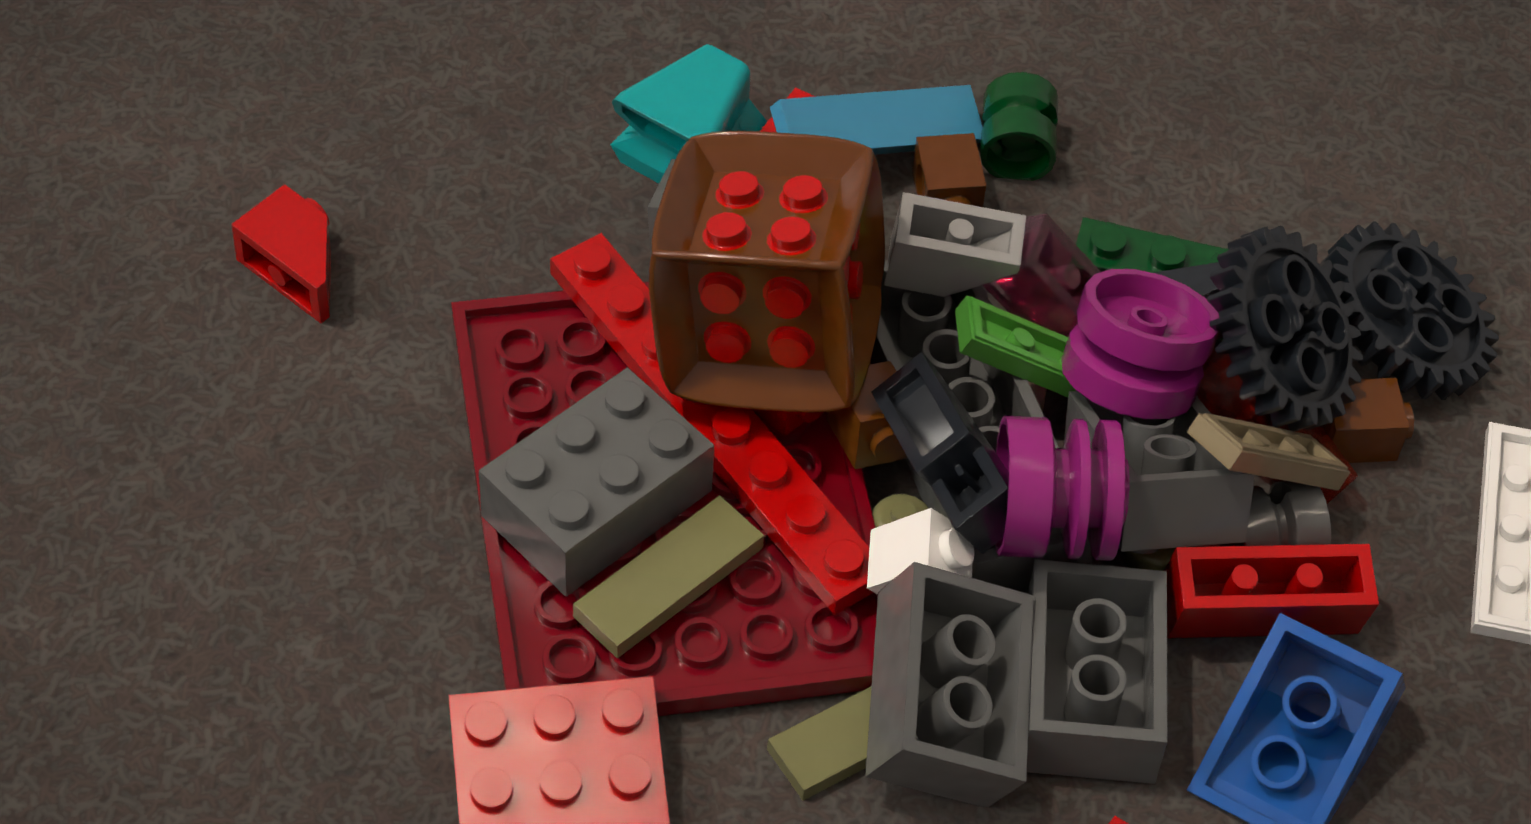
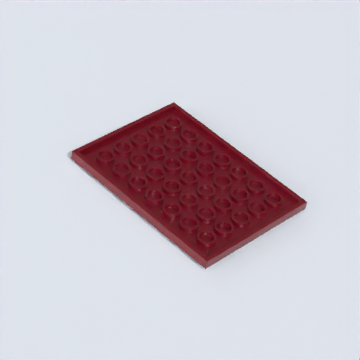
[451,282,878,716]

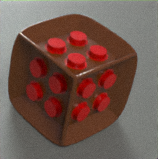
[649,131,885,413]

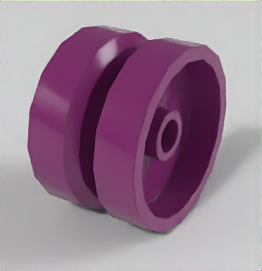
[1061,269,1219,419]

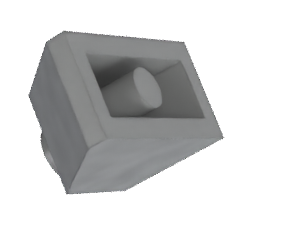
[884,192,1026,297]

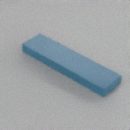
[770,85,983,155]

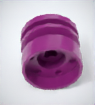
[995,416,1130,560]

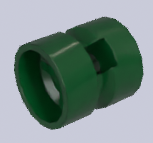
[980,72,1058,181]

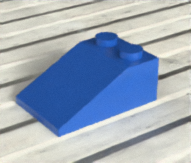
[1187,613,1406,824]

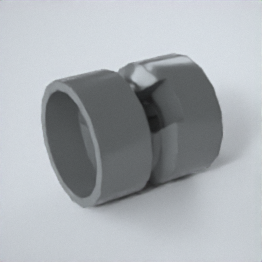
[1222,481,1331,546]

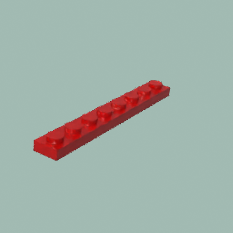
[550,233,874,616]

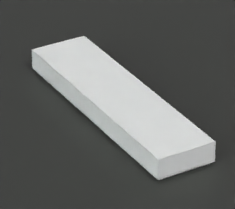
[1470,422,1531,645]

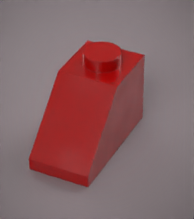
[231,184,331,323]

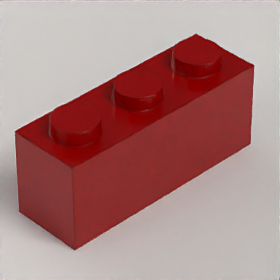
[1164,544,1379,638]

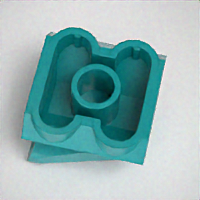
[610,44,768,183]

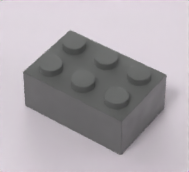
[479,367,714,597]
[1064,391,1255,554]
[1027,559,1167,784]
[865,562,1034,807]

